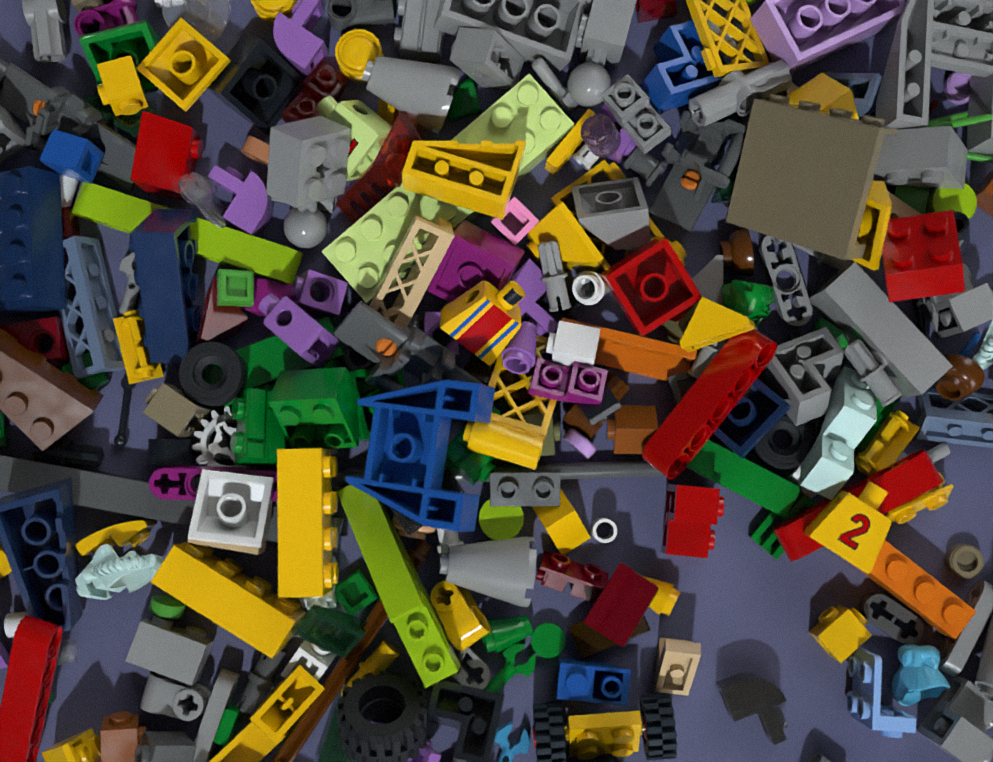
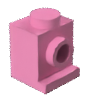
[490,196,539,246]

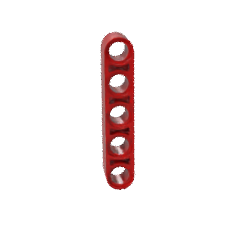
[642,329,777,479]
[773,449,943,561]
[0,615,63,762]

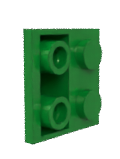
[268,367,359,449]

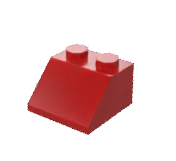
[130,111,203,201]

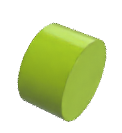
[925,183,977,219]
[479,498,524,540]

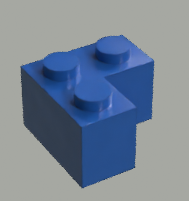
[640,20,725,113]

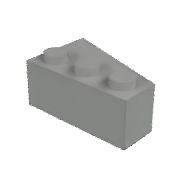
[873,126,968,189]

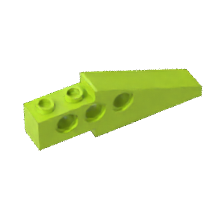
[337,485,461,688]

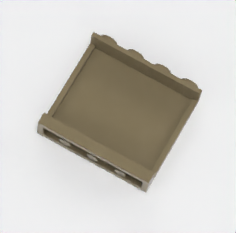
[726,94,897,260]

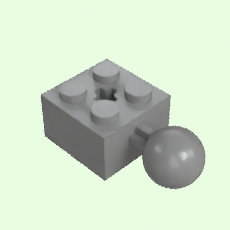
[567,0,636,107]
[266,116,351,248]

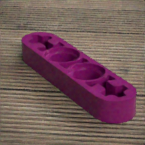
[149,465,278,501]

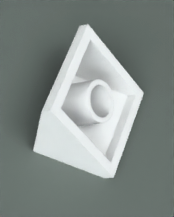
[188,469,274,548]

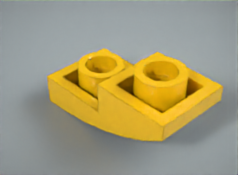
[74,519,157,556]

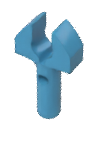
[495,721,530,762]

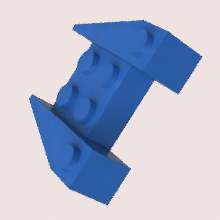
[345,380,495,532]

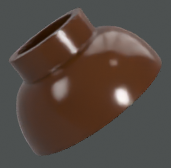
[719,228,754,276]
[935,354,985,401]

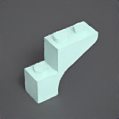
[800,366,877,500]

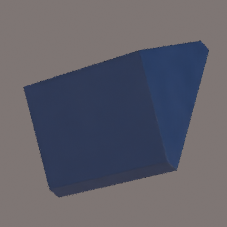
[713,378,791,459]

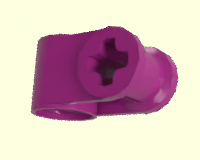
[74,0,139,36]

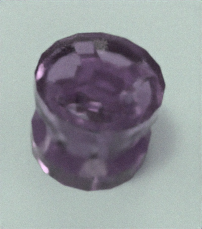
[581,114,621,157]

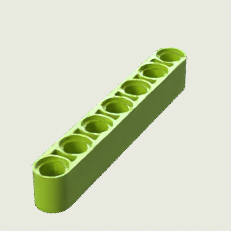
[71,181,303,285]

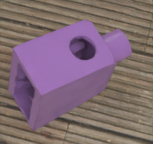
[258,293,342,369]

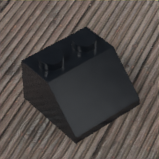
[207,33,308,135]

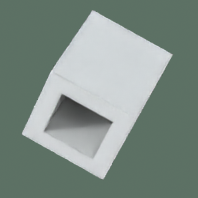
[546,321,601,367]

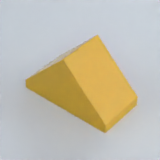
[680,297,756,352]
[531,488,591,554]
[249,664,325,744]

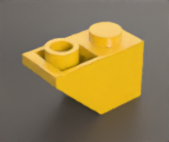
[41,728,101,762]

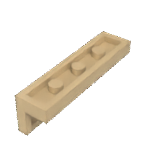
[369,215,455,329]

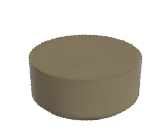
[945,543,984,579]

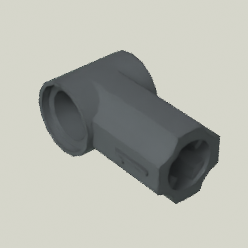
[326,0,394,33]

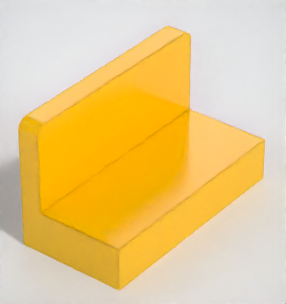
[209,721,288,762]

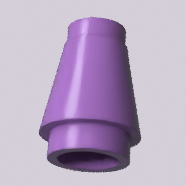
[501,321,538,374]

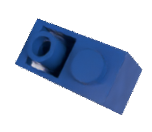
[555,657,631,706]

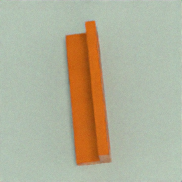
[561,318,697,382]

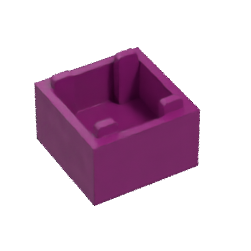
[427,220,525,302]

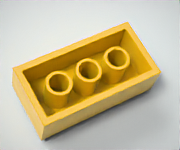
[277,448,339,598]
[151,542,306,658]

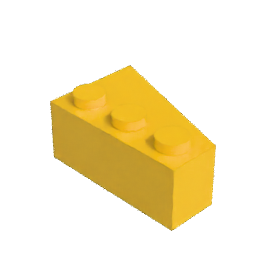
[402,140,526,220]

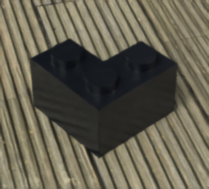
[427,680,504,762]

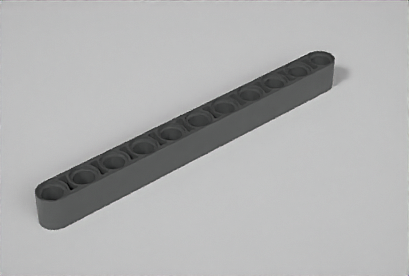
[0,453,344,552]

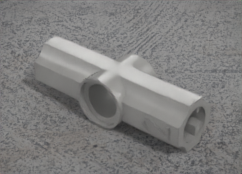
[22,0,67,64]
[688,60,792,127]

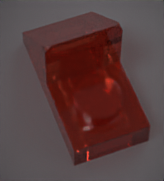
[372,111,425,187]

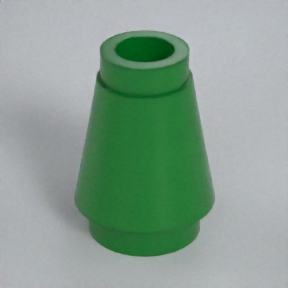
[482,615,533,654]

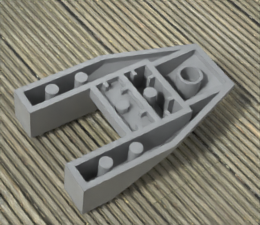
[875,0,993,156]

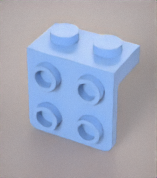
[847,648,916,738]

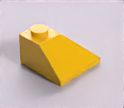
[526,202,604,272]

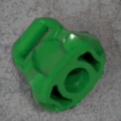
[721,280,775,341]

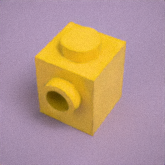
[97,55,149,116]
[809,605,872,663]

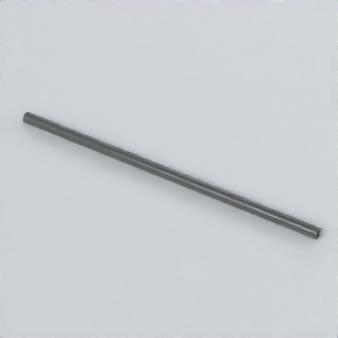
[196,460,664,490]

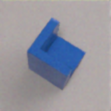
[39,130,105,184]

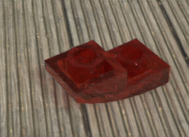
[282,61,349,123]

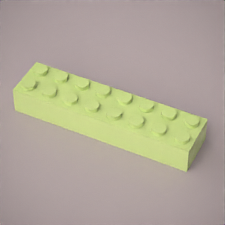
[321,73,574,305]

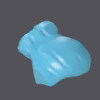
[892,644,950,706]

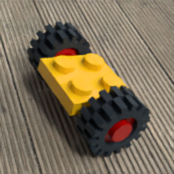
[532,693,677,762]

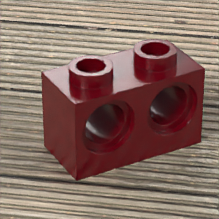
[0,317,71,369]

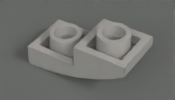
[600,74,671,154]

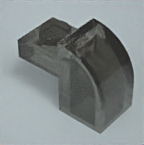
[715,672,788,745]

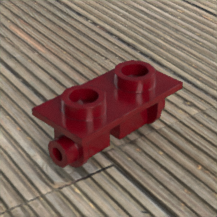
[535,551,609,603]

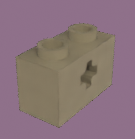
[143,383,214,438]

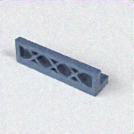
[59,236,125,379]
[915,388,993,448]

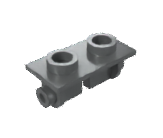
[490,472,561,506]

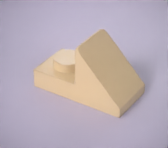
[654,638,701,696]

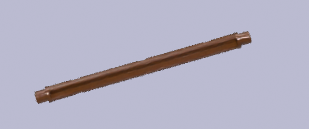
[272,539,433,762]

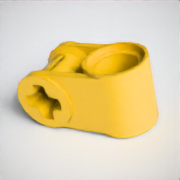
[430,581,491,651]

